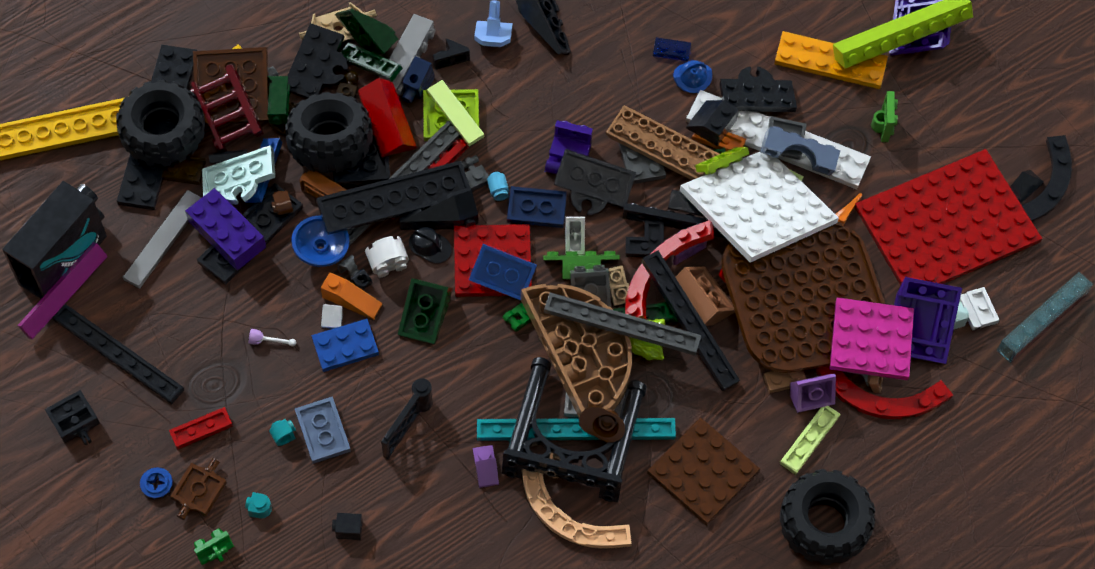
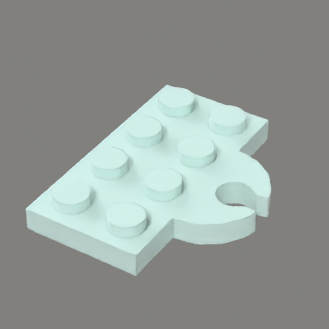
[202,145,275,205]

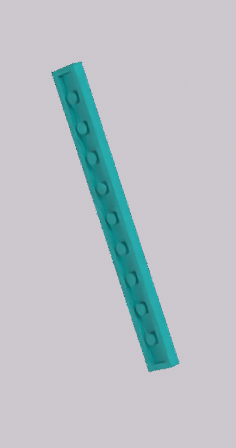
[477,418,676,441]

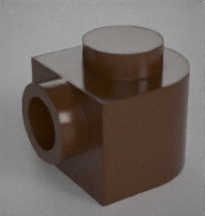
[271,190,294,216]

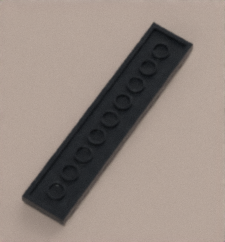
[117,45,197,210]

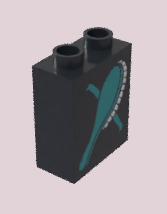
[2,181,107,299]

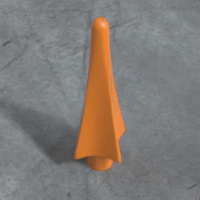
[836,193,862,226]

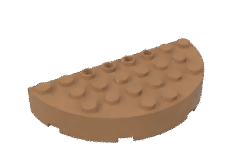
[521,284,632,417]

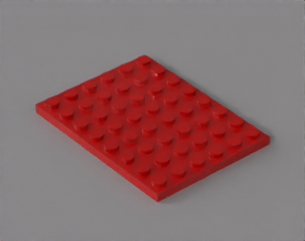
[855,149,1042,286]

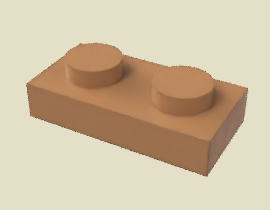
[763,371,806,394]

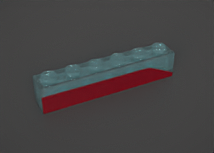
[997,272,1094,363]

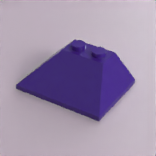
[889,0,951,56]
[894,277,962,364]

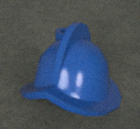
[673,60,712,93]

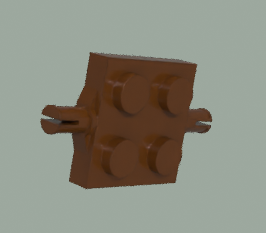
[170,458,227,520]

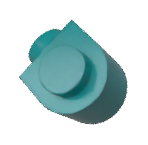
[269,419,296,446]
[245,492,272,518]

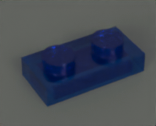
[653,37,691,61]

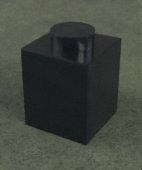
[332,513,363,540]

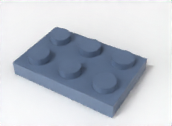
[295,396,351,464]

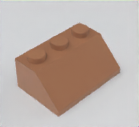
[676,267,735,326]

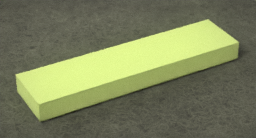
[427,80,484,146]
[780,406,841,475]

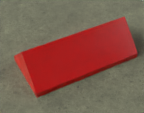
[358,78,417,157]

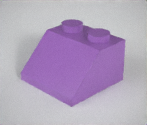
[790,374,836,413]

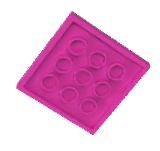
[829,298,914,380]

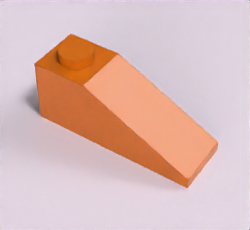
[321,272,382,320]

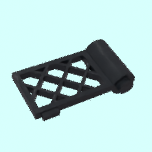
[381,378,433,459]

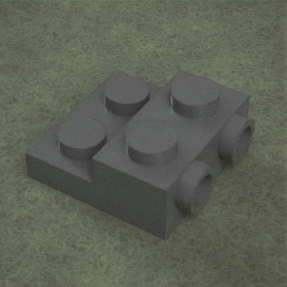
[570,265,611,307]

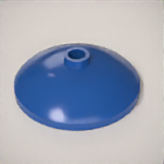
[292,215,349,267]

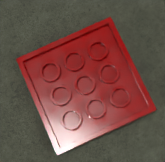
[454,224,532,297]

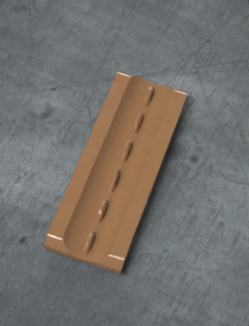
[606,105,719,180]

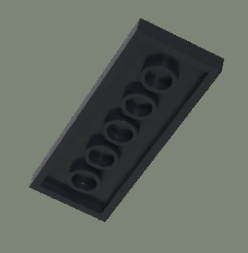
[197,183,303,285]

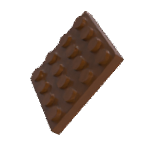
[193,47,269,125]
[647,417,760,526]

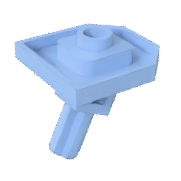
[474,0,513,47]

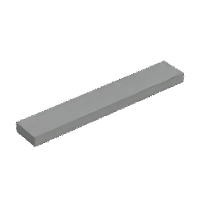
[123,190,202,289]

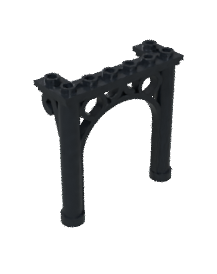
[502,357,647,502]

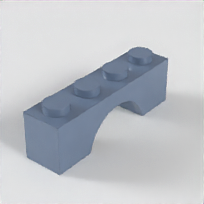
[760,127,840,176]

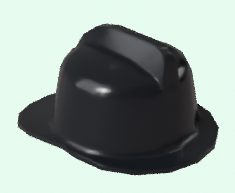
[409,227,452,263]

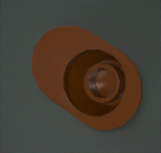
[579,406,625,442]

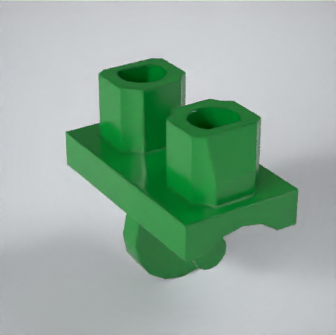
[194,528,234,565]

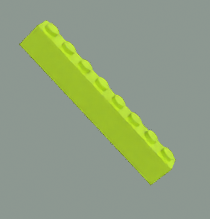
[833,0,973,69]

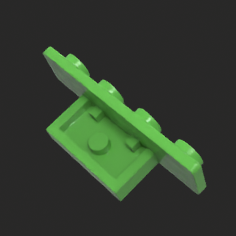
[543,251,620,279]

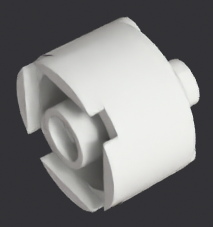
[365,236,409,278]

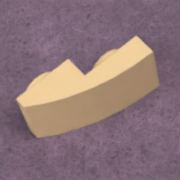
[609,265,629,306]

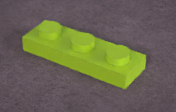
[695,147,749,175]

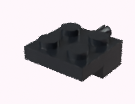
[45,390,100,445]

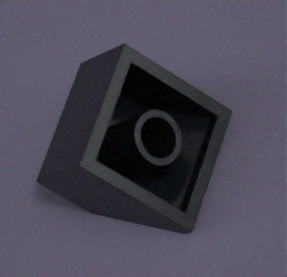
[686,100,739,146]

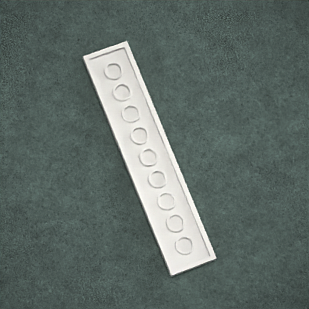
[686,90,871,189]

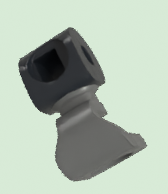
[338,255,373,290]

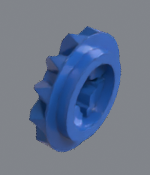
[140,467,173,499]

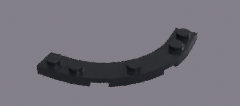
[1022,135,1072,223]

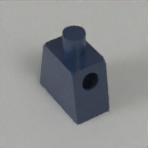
[402,56,435,103]

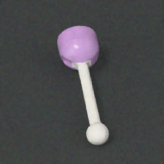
[249,329,296,347]

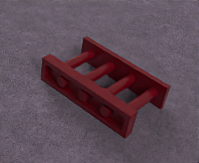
[191,64,264,152]

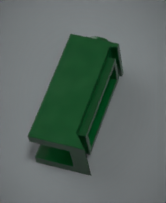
[267,76,290,125]

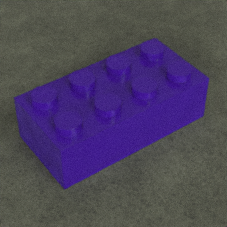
[185,188,266,270]

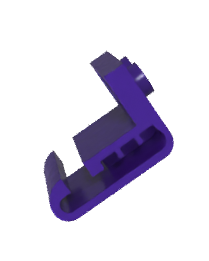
[545,120,593,175]

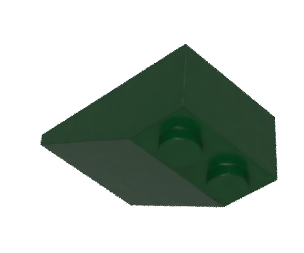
[335,9,398,55]
[397,278,453,344]

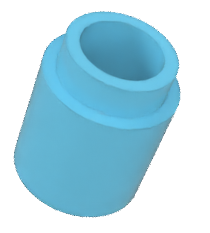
[487,172,509,201]

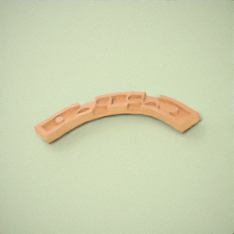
[522,469,632,548]

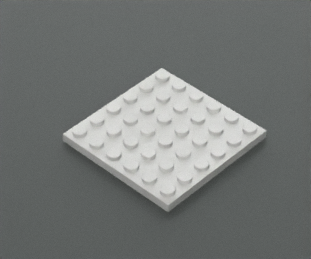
[680,152,839,263]

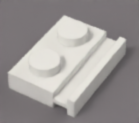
[959,287,999,331]

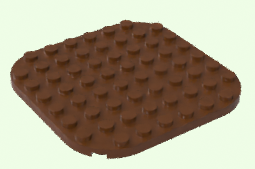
[722,222,885,373]

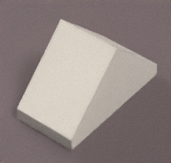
[565,217,585,254]

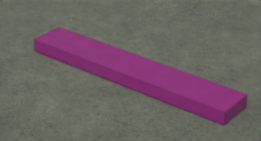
[17,242,108,339]

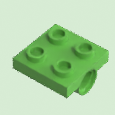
[871,91,898,142]

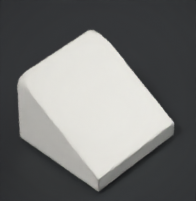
[321,304,343,329]

